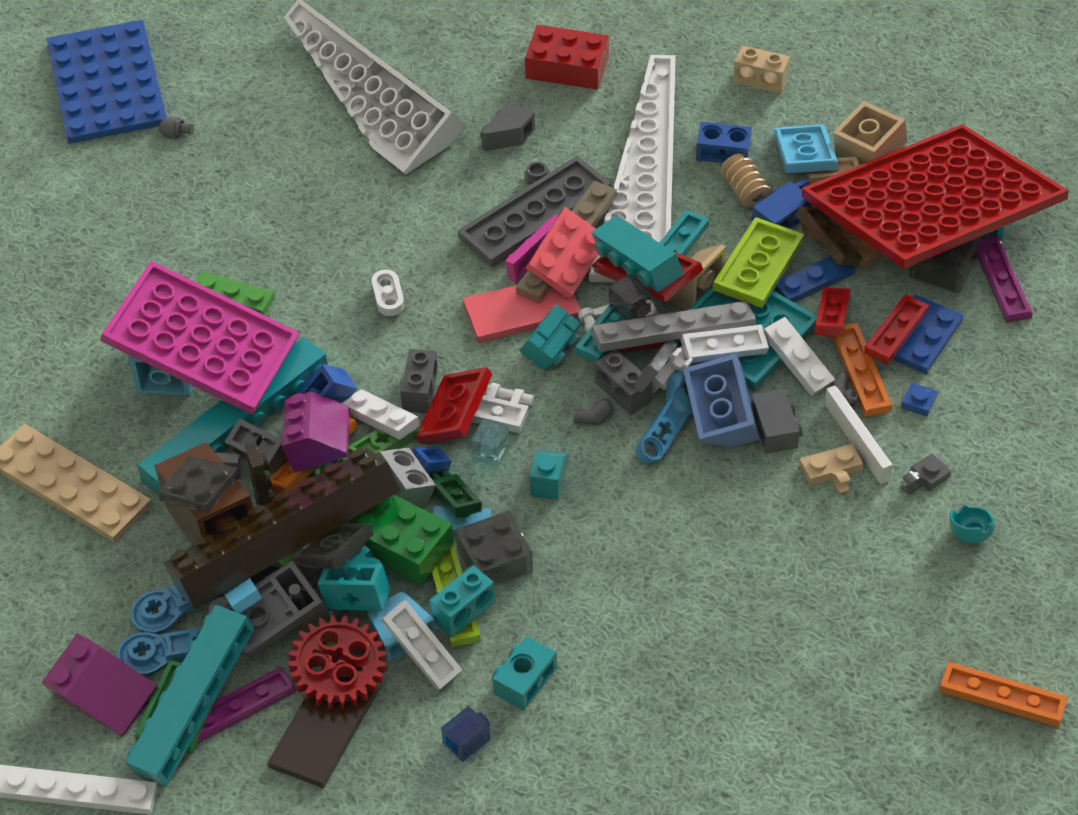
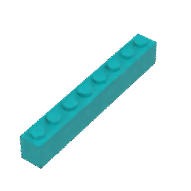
[137,337,328,499]

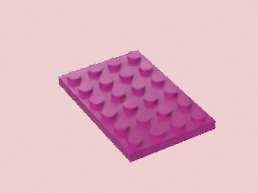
[100,261,300,415]

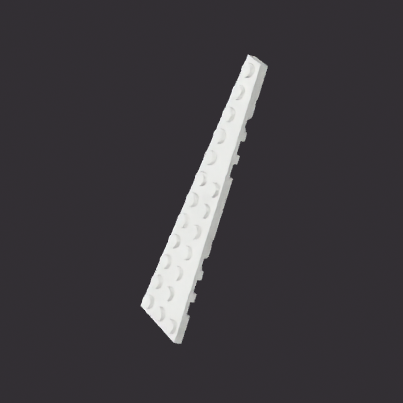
[589,55,676,283]

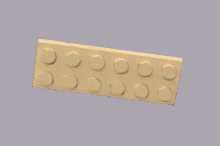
[0,423,152,543]

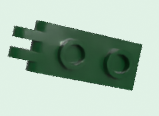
[429,470,482,518]

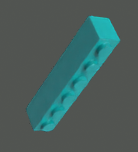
[125,605,255,787]

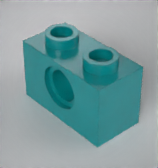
[492,636,557,711]

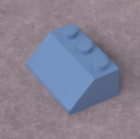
[683,353,760,447]

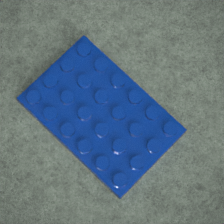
[46,20,167,144]

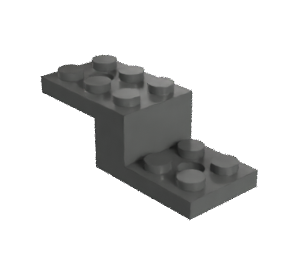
[224,556,351,659]

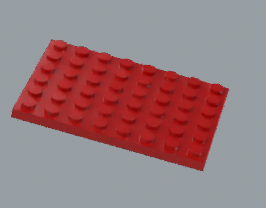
[801,124,1069,269]

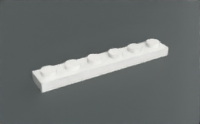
[0,765,158,815]

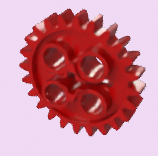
[288,615,387,709]

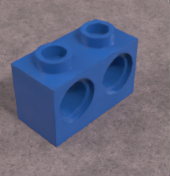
[696,122,752,163]

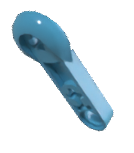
[635,371,693,465]
[130,585,224,634]
[117,627,203,676]

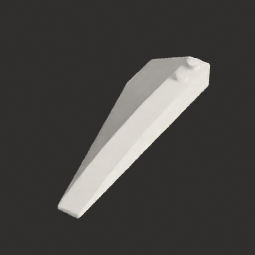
[284,0,466,174]

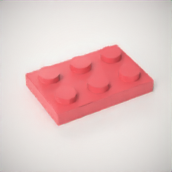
[526,207,598,299]

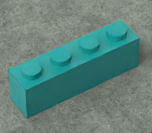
[591,215,684,292]

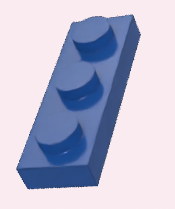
[774,256,856,303]

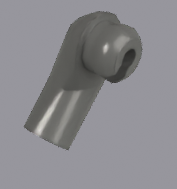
[833,372,858,407]

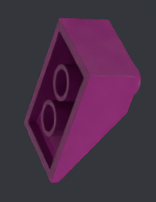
[41,633,158,737]

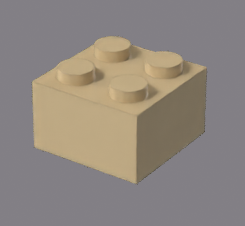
[833,101,907,165]

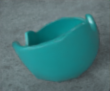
[949,505,995,545]

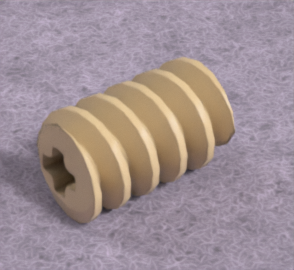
[721,153,772,208]

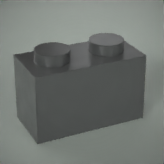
[751,389,803,454]

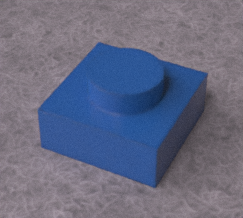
[901,382,938,417]
[413,446,452,473]

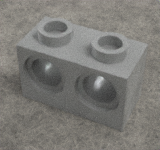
[379,448,435,507]

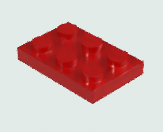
[416,367,493,444]

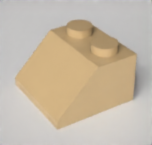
[669,244,726,310]

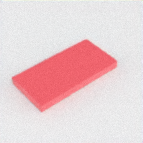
[463,285,581,343]

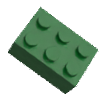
[346,495,454,585]

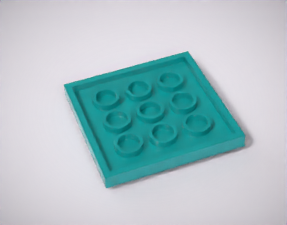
[674,286,817,390]

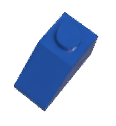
[298,364,357,403]

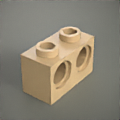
[734,45,790,94]

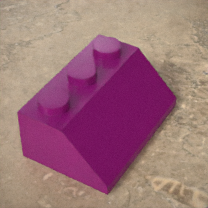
[282,392,350,473]

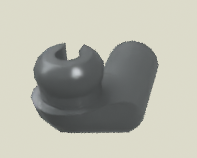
[574,399,613,425]

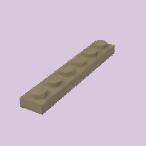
[516,181,617,303]

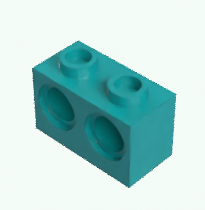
[430,565,495,638]

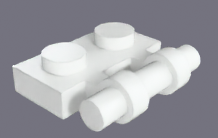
[472,383,535,434]

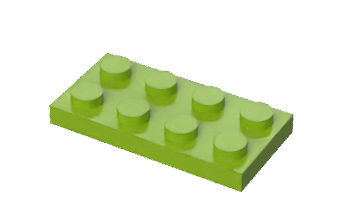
[712,217,804,308]

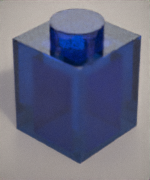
[441,706,490,762]

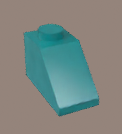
[530,449,569,500]

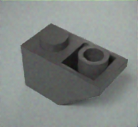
[480,101,535,151]

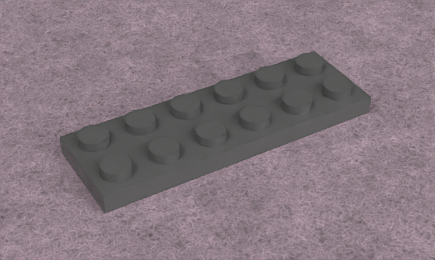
[458,156,611,267]

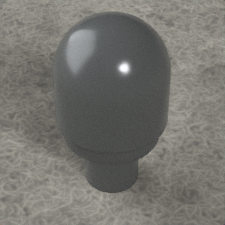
[159,117,194,138]

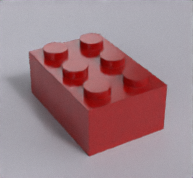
[525,25,609,90]

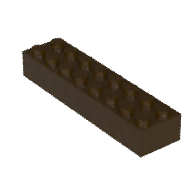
[164,448,401,609]

